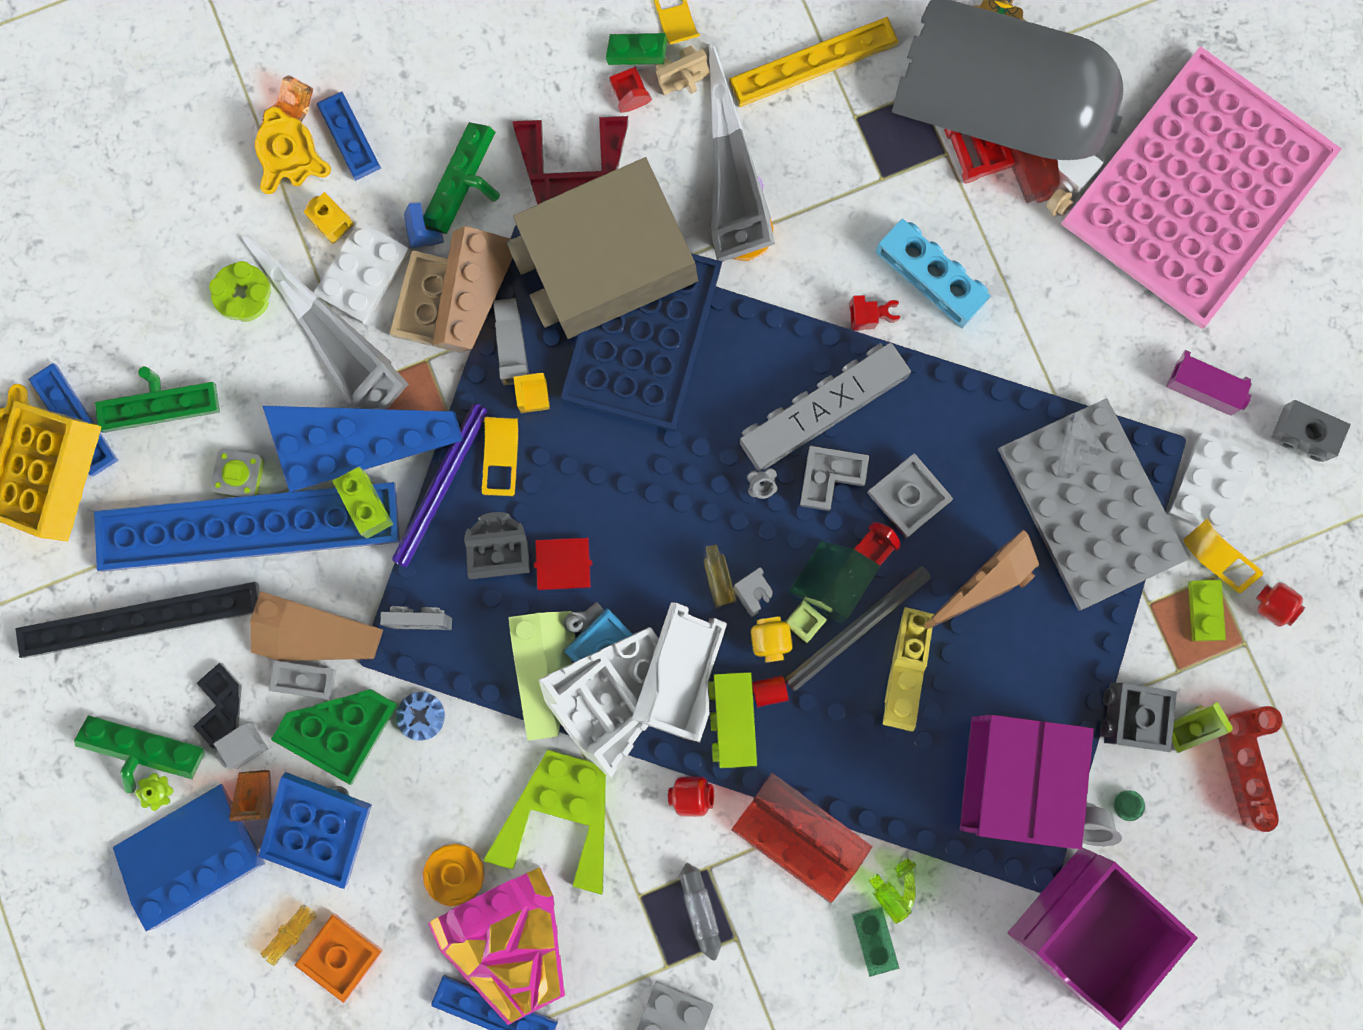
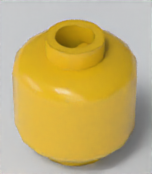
[751,617,792,662]

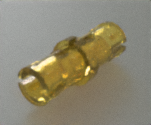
[260,904,317,966]

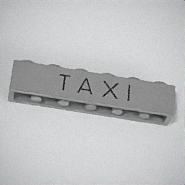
[739,342,911,472]

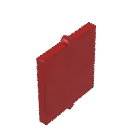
[534,538,593,590]

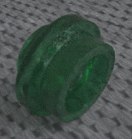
[1113,790,1145,821]

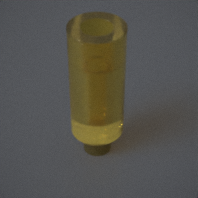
[703,545,736,607]

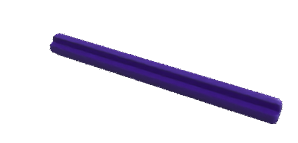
[392,404,487,567]

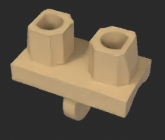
[655,45,710,96]

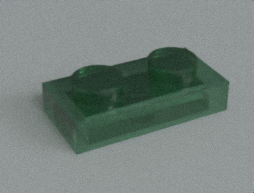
[851,906,900,977]

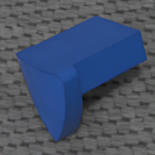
[404,203,444,248]

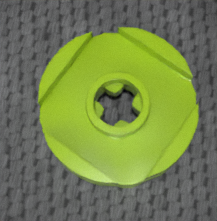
[209,261,271,322]

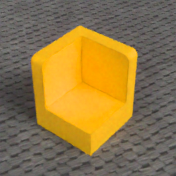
[513,373,550,413]

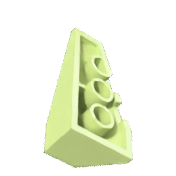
[508,611,576,741]

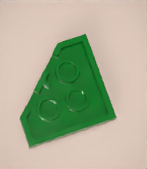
[271,689,398,785]

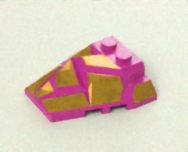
[428,867,565,1025]

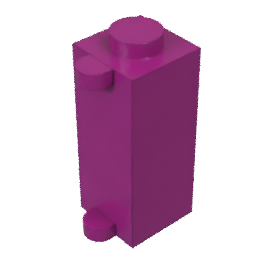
[1166,350,1252,416]

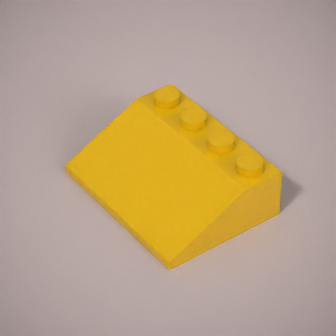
[0,400,101,542]

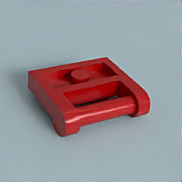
[944,129,1015,184]

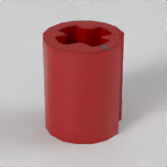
[752,675,788,708]

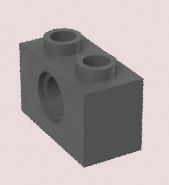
[1271,400,1351,462]

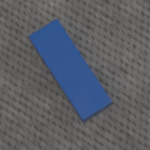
[316,91,381,181]

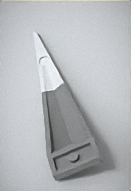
[708,43,775,261]
[242,236,409,409]

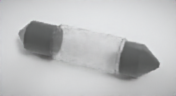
[679,863,722,961]

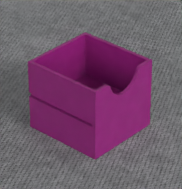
[960,715,1094,850]
[1007,847,1198,1030]

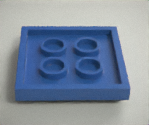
[258,772,372,889]

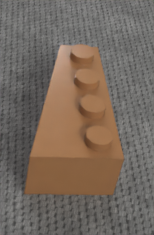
[432,226,513,353]

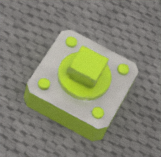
[210,449,265,497]

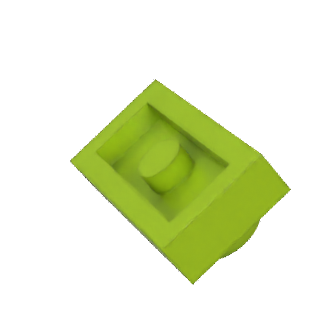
[1188,580,1226,642]

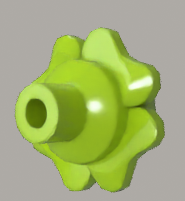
[135,773,174,811]

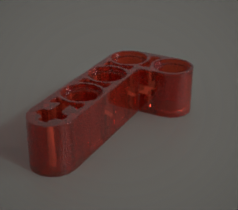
[1218,706,1283,832]

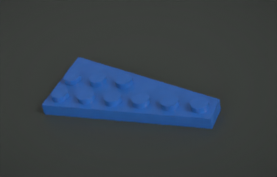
[263,406,463,492]

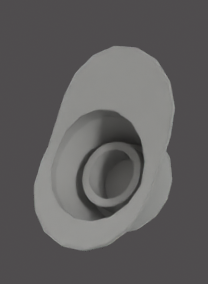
[1083,802,1122,847]

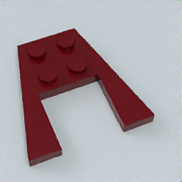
[513,116,629,205]

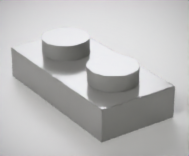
[269,661,337,700]

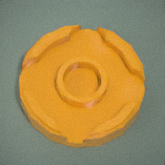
[422,843,485,907]

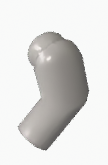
[564,602,604,632]

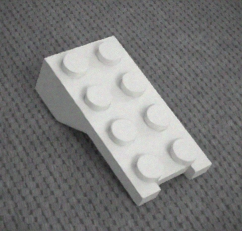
[632,602,727,742]

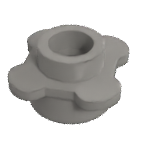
[747,468,777,499]

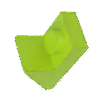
[1172,701,1233,753]

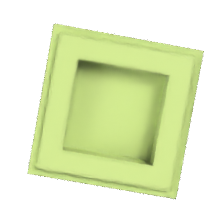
[785,600,826,643]

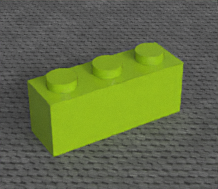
[708,672,757,768]

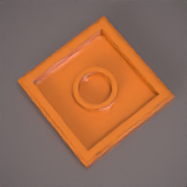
[294,913,383,1003]

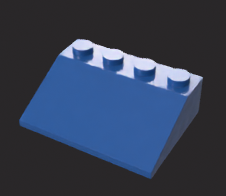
[113,784,266,932]

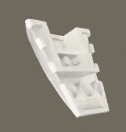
[538,627,659,778]

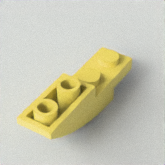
[883,607,934,732]

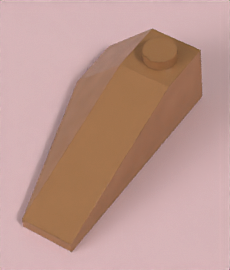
[924,530,1039,629]
[250,591,383,662]

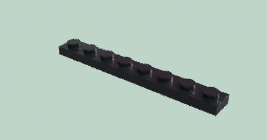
[15,582,260,659]

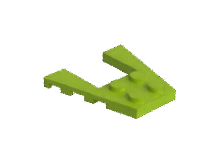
[484,750,606,895]

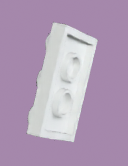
[313,220,411,325]
[1167,432,1258,537]

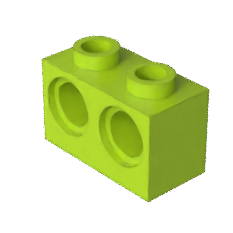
[333,466,394,539]

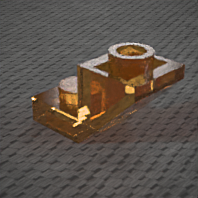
[260,75,313,128]

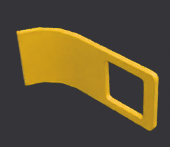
[654,0,700,45]
[482,417,518,496]
[1183,518,1263,593]

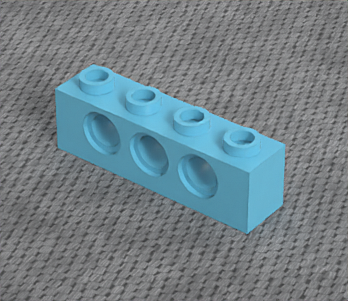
[876,218,991,329]

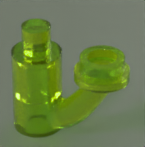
[869,858,917,924]

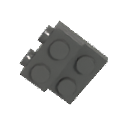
[1100,682,1177,752]

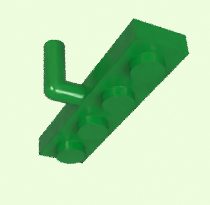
[423,122,500,234]
[95,366,220,433]
[74,715,205,793]

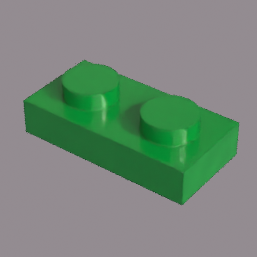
[606,33,668,65]

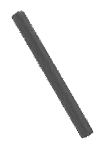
[785,566,931,691]

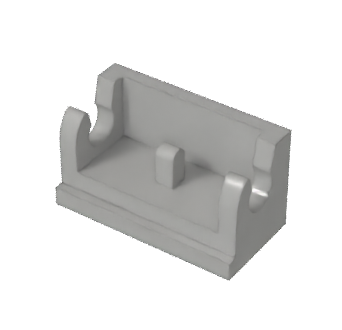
[733,567,772,618]

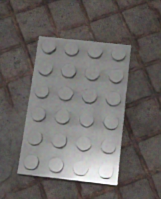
[998,398,1189,611]

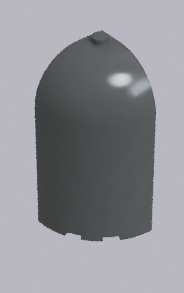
[892,0,1123,160]

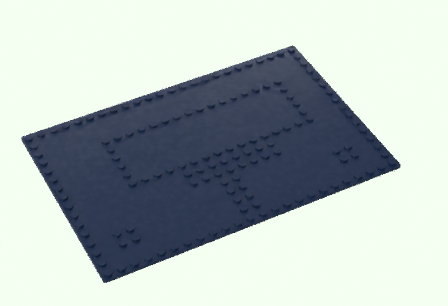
[360,225,1186,893]

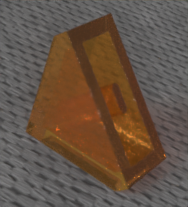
[229,770,272,822]

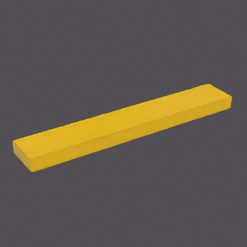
[729,16,899,108]

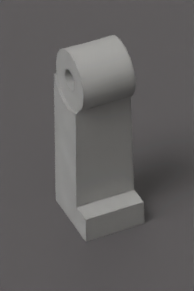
[494,298,529,385]

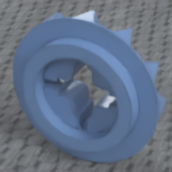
[396,692,445,741]

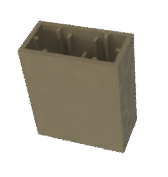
[507,157,698,339]

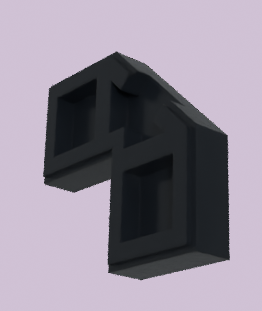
[193,663,242,749]

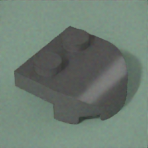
[464,512,530,579]

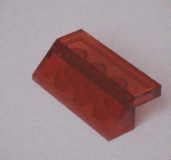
[731,773,873,904]

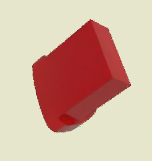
[609,66,652,113]
[851,523,901,572]

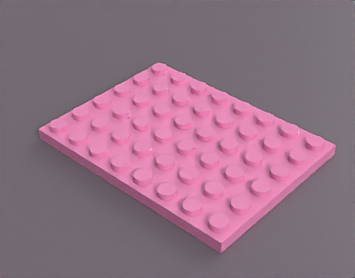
[1061,46,1342,329]

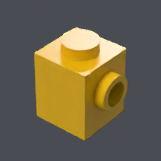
[303,192,354,244]

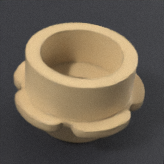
[1046,189,1073,217]

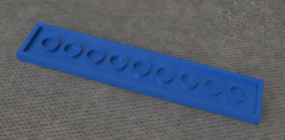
[94,482,400,572]

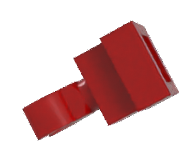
[849,295,901,331]

